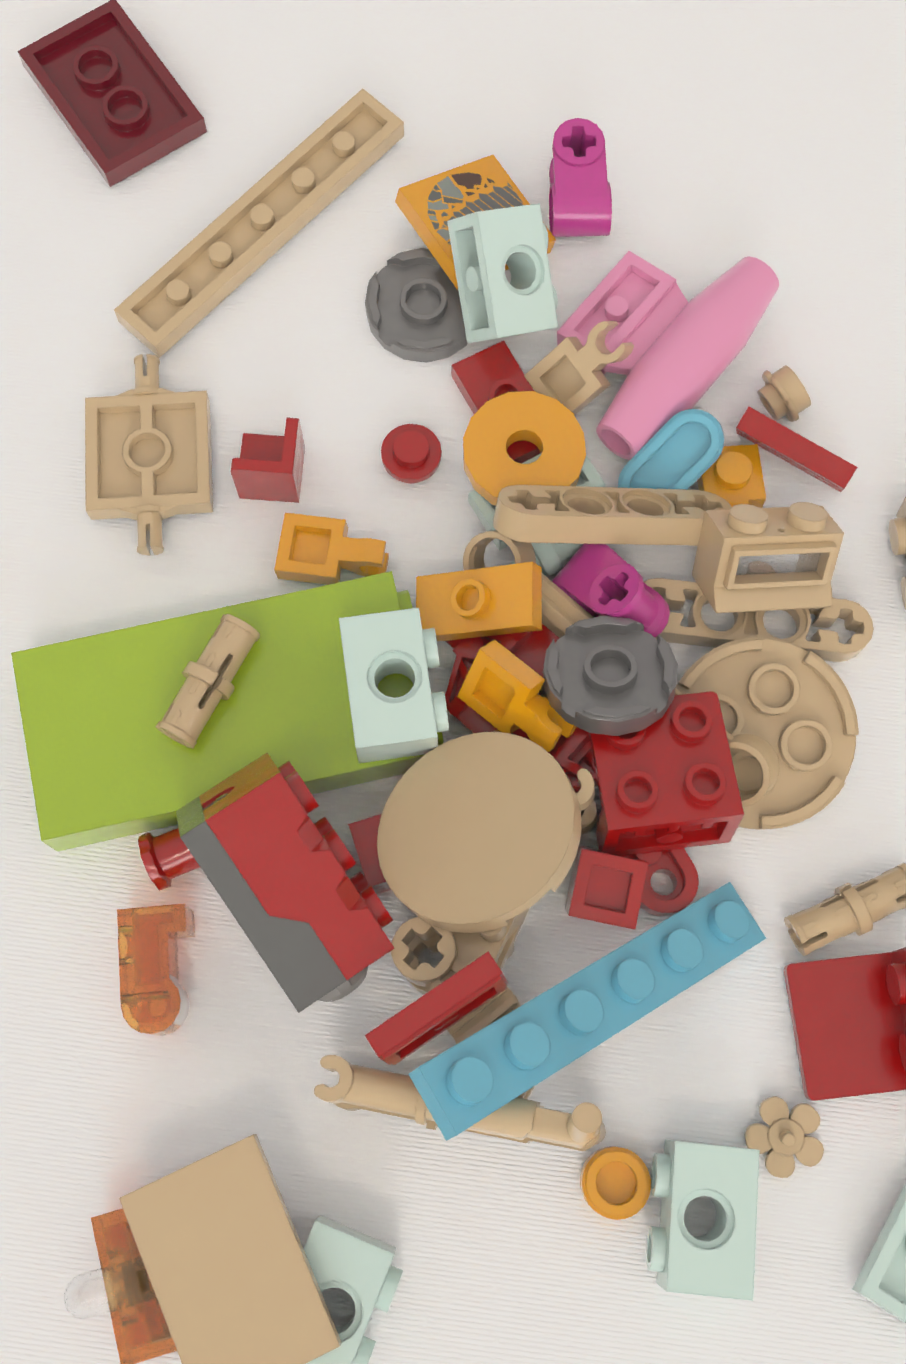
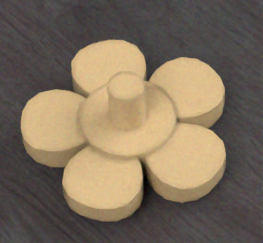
[744,1096,824,1178]

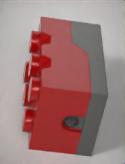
[176,753,395,1013]

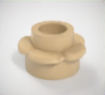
[757,365,811,422]

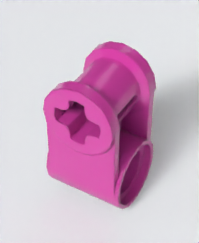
[549,118,612,237]
[552,544,670,638]

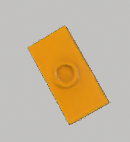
[416,561,542,642]

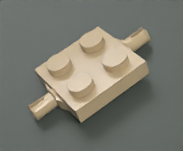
[85,354,213,556]

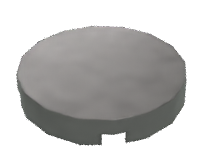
[365,248,468,363]
[543,616,678,736]

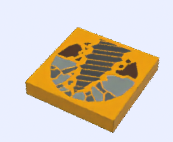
[395,154,556,290]

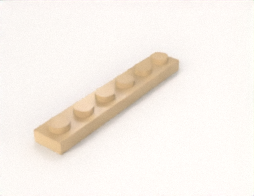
[114,88,404,358]

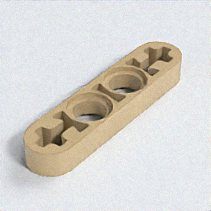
[493,485,731,546]
[644,578,874,662]

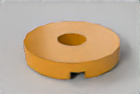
[463,391,586,506]

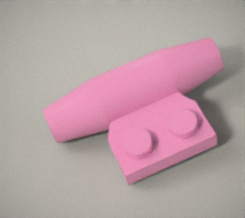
[557,251,779,460]

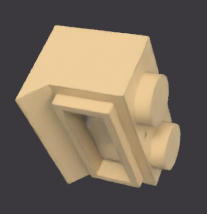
[692,502,844,613]

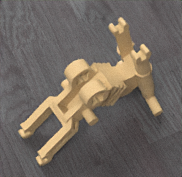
[314,769,606,1151]

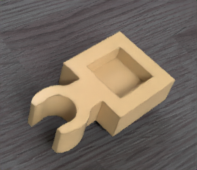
[524,321,634,415]

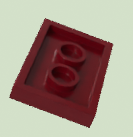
[17,0,207,187]

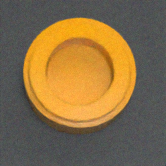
[580,1146,651,1220]

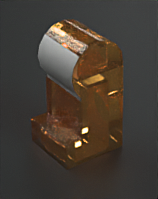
[117,903,195,1036]

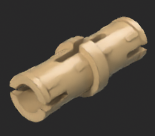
[156,614,260,748]
[784,862,906,956]

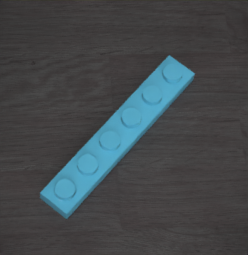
[408,882,766,1141]

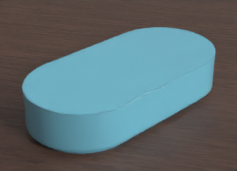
[618,409,725,490]

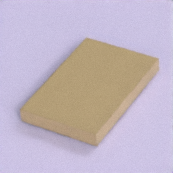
[119,1134,342,1364]

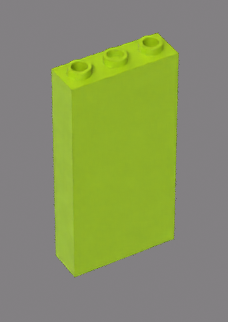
[11,571,444,852]

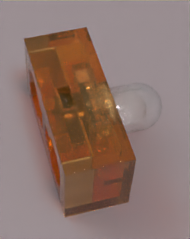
[63,1208,177,1364]

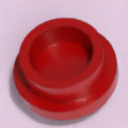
[381,424,442,484]

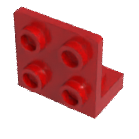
[589,691,745,855]
[783,947,906,1101]

